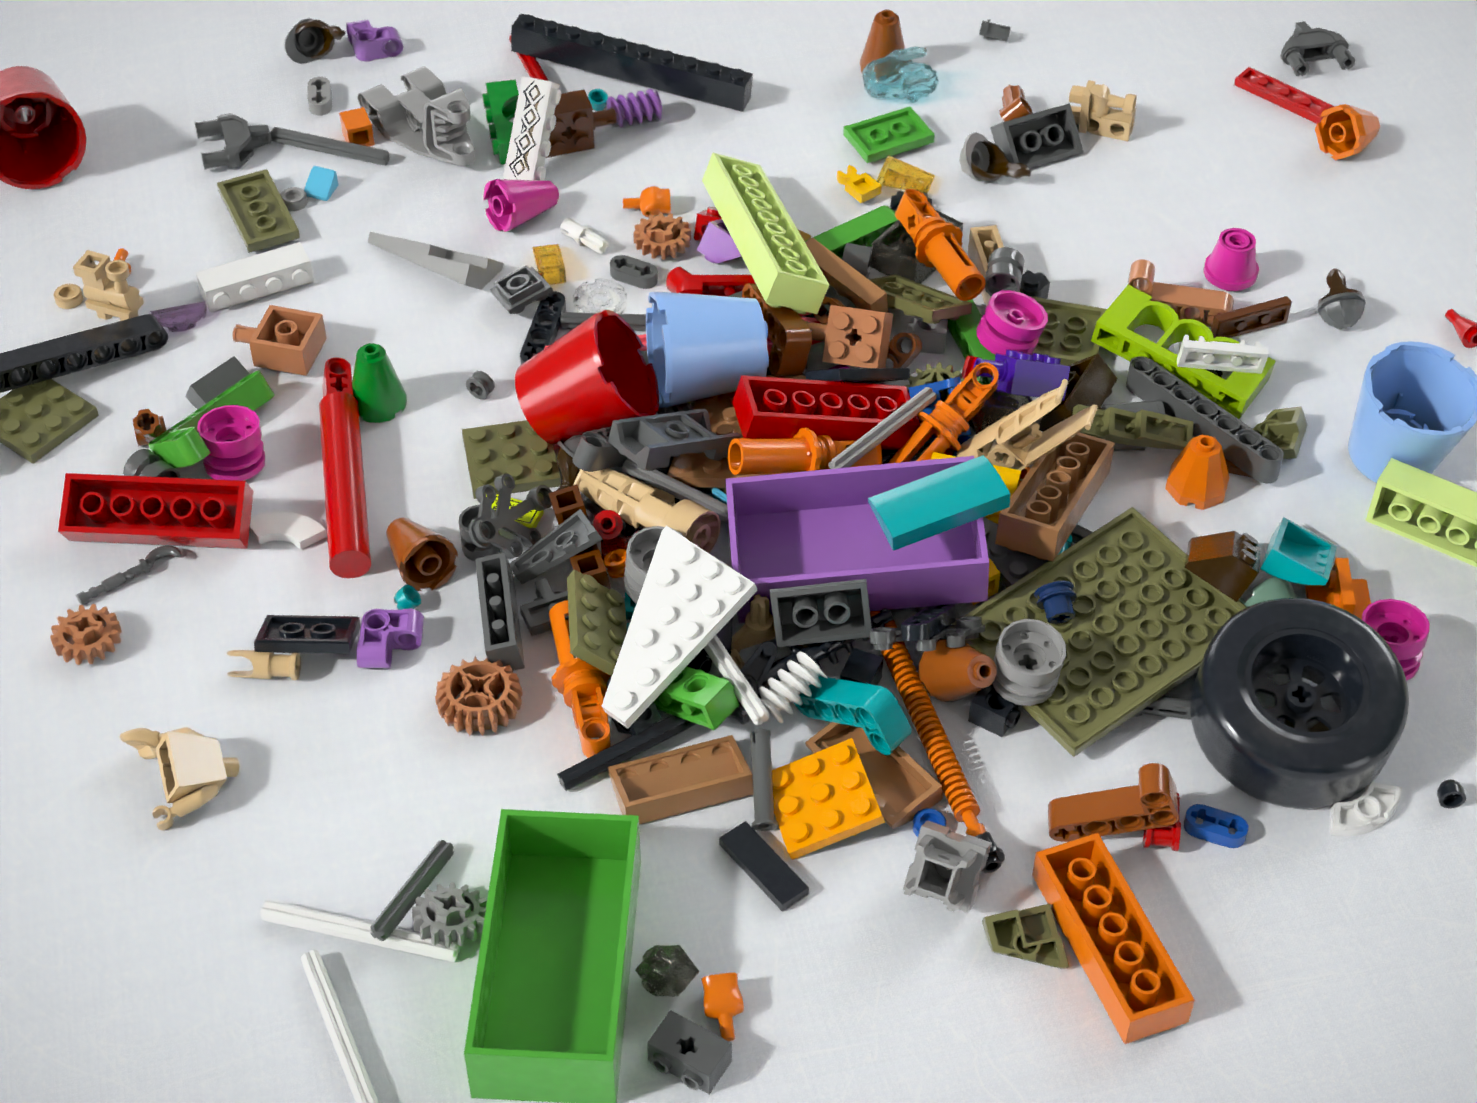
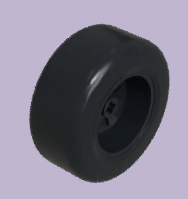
[1190,598,1409,809]

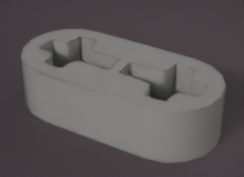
[307,77,332,116]

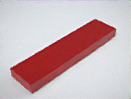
[1234,67,1334,124]

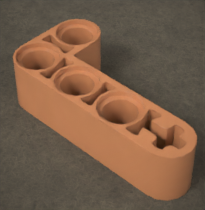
[1127,259,1234,327]

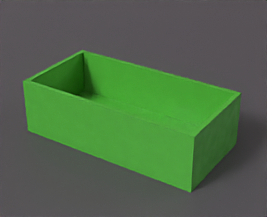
[464,809,641,1103]

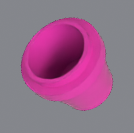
[1203,228,1259,291]

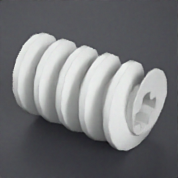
[758,651,827,723]

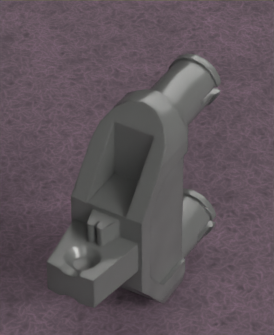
[1280,21,1355,77]
[194,113,271,170]

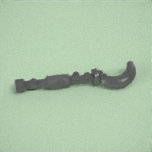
[76,545,182,605]

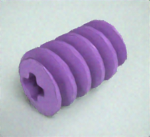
[607,89,662,128]

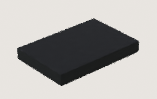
[805,368,910,383]
[254,615,360,654]

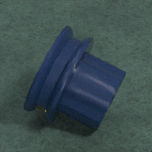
[1034,581,1077,624]

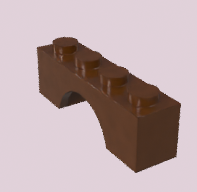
[549,484,612,589]

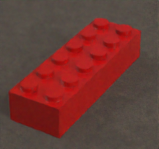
[732,375,920,451]
[58,473,254,549]

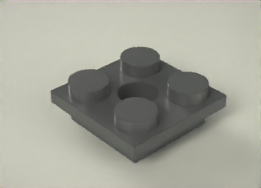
[490,265,553,315]

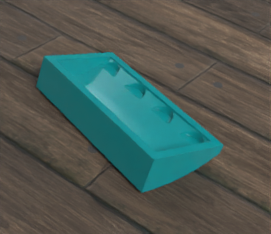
[868,455,1010,551]
[1260,517,1337,585]

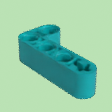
[794,676,912,755]

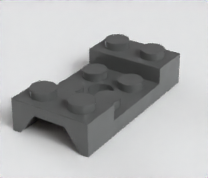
[608,409,741,471]

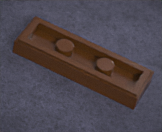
[1211,296,1292,338]

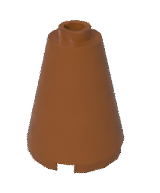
[860,10,908,82]
[386,517,458,591]
[919,639,997,702]

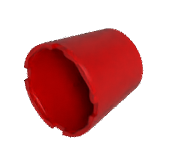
[0,66,87,189]
[515,310,659,445]

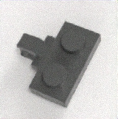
[520,578,569,636]

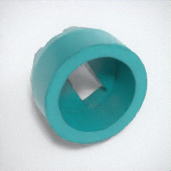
[588,89,608,111]
[394,585,421,610]

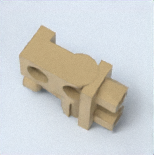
[1069,80,1137,142]
[73,250,144,321]

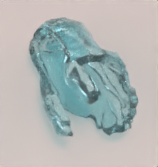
[862,46,939,103]

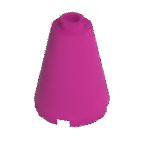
[483,179,559,232]

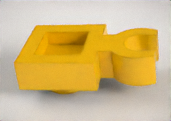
[837,165,882,204]

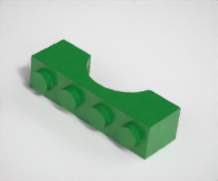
[482,79,519,165]

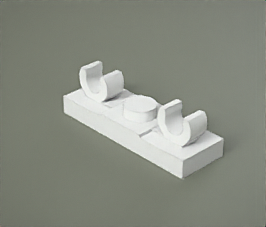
[1177,335,1269,374]

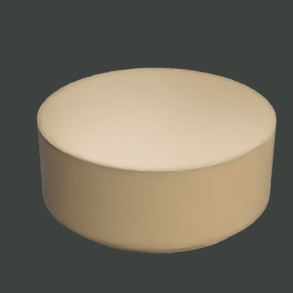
[54,284,83,309]

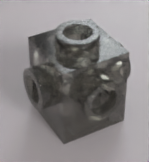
[635,945,700,997]

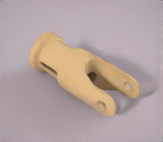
[227,650,301,680]

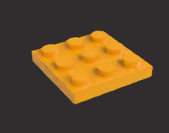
[772,738,885,860]

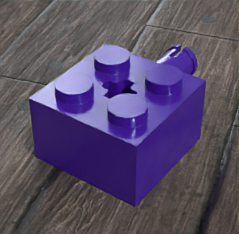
[973,349,1070,401]

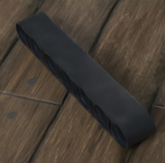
[0,314,168,393]

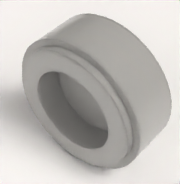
[280,187,307,211]

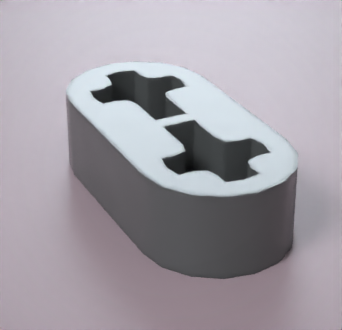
[610,255,658,289]

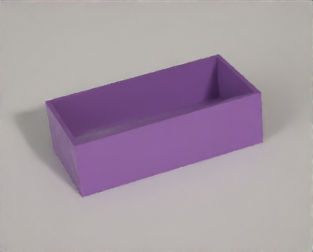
[726,456,989,623]

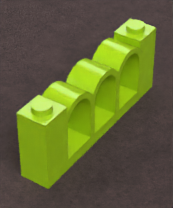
[1091,285,1276,419]

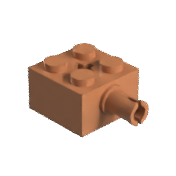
[233,305,327,376]
[805,305,893,368]

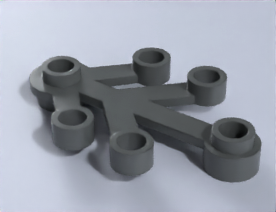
[469,473,552,559]
[870,616,985,651]

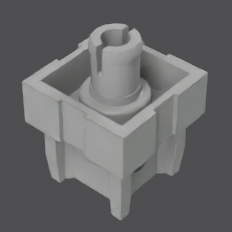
[903,820,992,913]

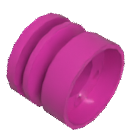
[197,405,266,481]
[1361,599,1430,681]

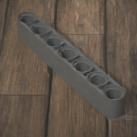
[1126,356,1284,484]

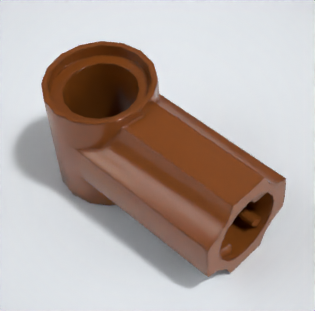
[999,85,1033,122]
[133,409,166,446]

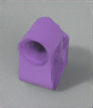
[346,19,403,62]
[357,609,424,668]

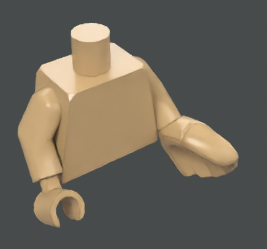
[119,727,239,830]

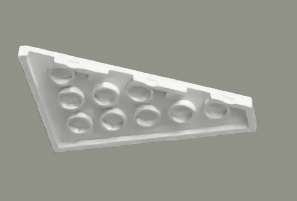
[602,526,758,729]

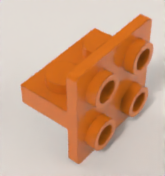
[1305,558,1371,619]

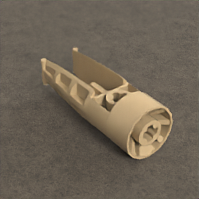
[956,379,1098,471]
[573,468,721,553]

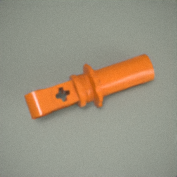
[895,189,986,301]
[887,362,999,464]
[728,428,882,475]
[549,600,612,758]

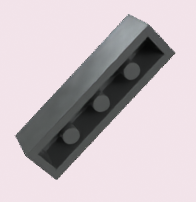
[475,552,525,671]

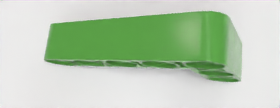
[148,370,275,468]

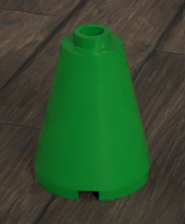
[352,343,407,423]

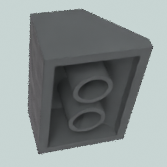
[990,103,1084,169]
[770,579,872,647]

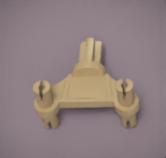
[731,594,803,669]

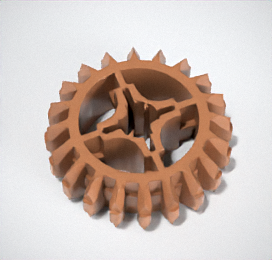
[435,656,523,736]

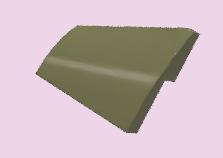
[1253,406,1307,459]
[982,904,1069,969]

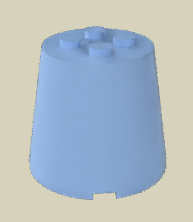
[646,291,769,408]
[1348,342,1477,483]

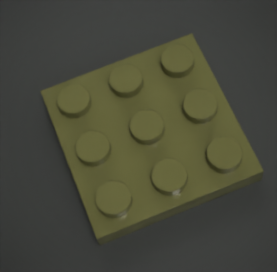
[1029,296,1107,365]
[0,379,99,464]
[462,420,561,499]

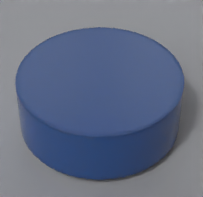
[912,808,947,837]

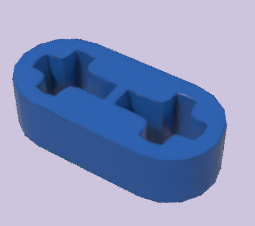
[1183,804,1249,848]

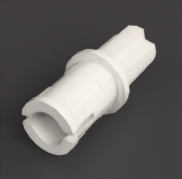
[560,218,608,254]

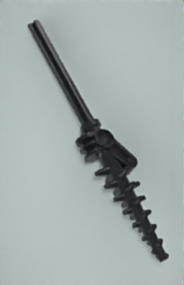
[557,608,893,791]

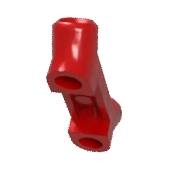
[666,266,756,296]

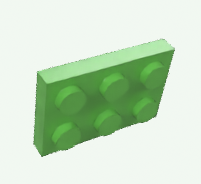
[843,106,935,163]

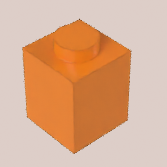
[339,107,375,146]

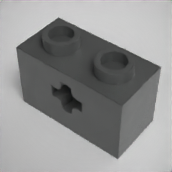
[647,1010,732,1094]

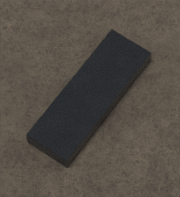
[719,821,809,912]

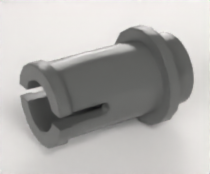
[979,19,1011,42]

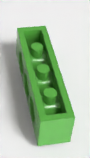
[654,666,739,730]

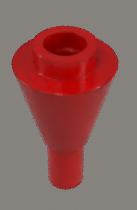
[1445,309,1477,348]
[592,510,623,541]

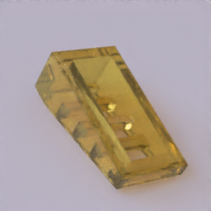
[877,155,935,193]
[532,244,566,285]

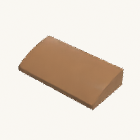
[805,237,888,313]
[805,722,943,829]
[608,735,753,824]

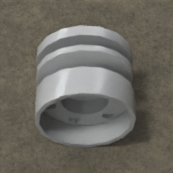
[624,526,684,603]
[992,619,1066,706]

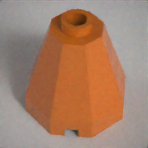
[1315,104,1380,160]
[1165,434,1230,510]

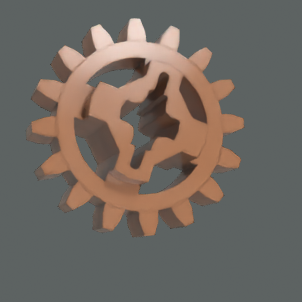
[633,212,691,260]
[50,604,122,665]

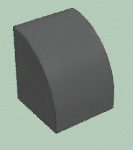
[842,243,873,278]

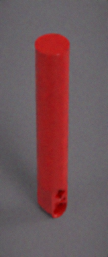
[319,357,371,579]

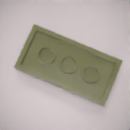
[217,169,300,253]
[869,275,972,324]
[567,569,627,676]

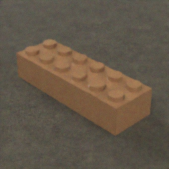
[995,432,1115,561]

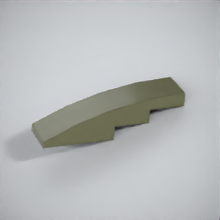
[1073,404,1193,450]

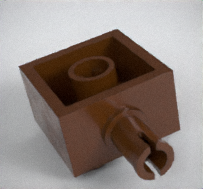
[546,89,617,158]

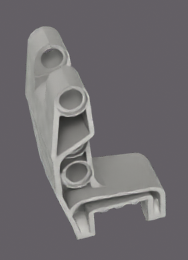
[358,66,475,166]

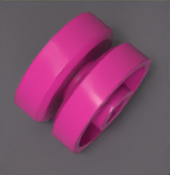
[976,290,1048,355]

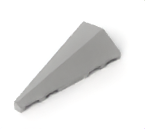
[368,232,504,290]

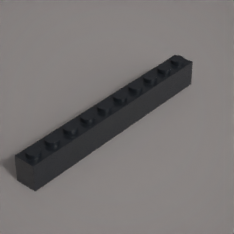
[511,13,753,112]

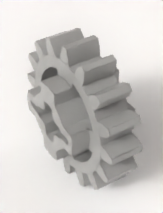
[412,882,486,948]

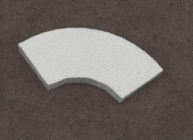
[249,511,327,549]
[1330,782,1402,836]

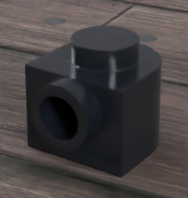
[1020,270,1050,299]

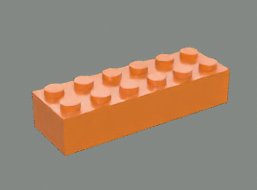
[1032,833,1195,1044]

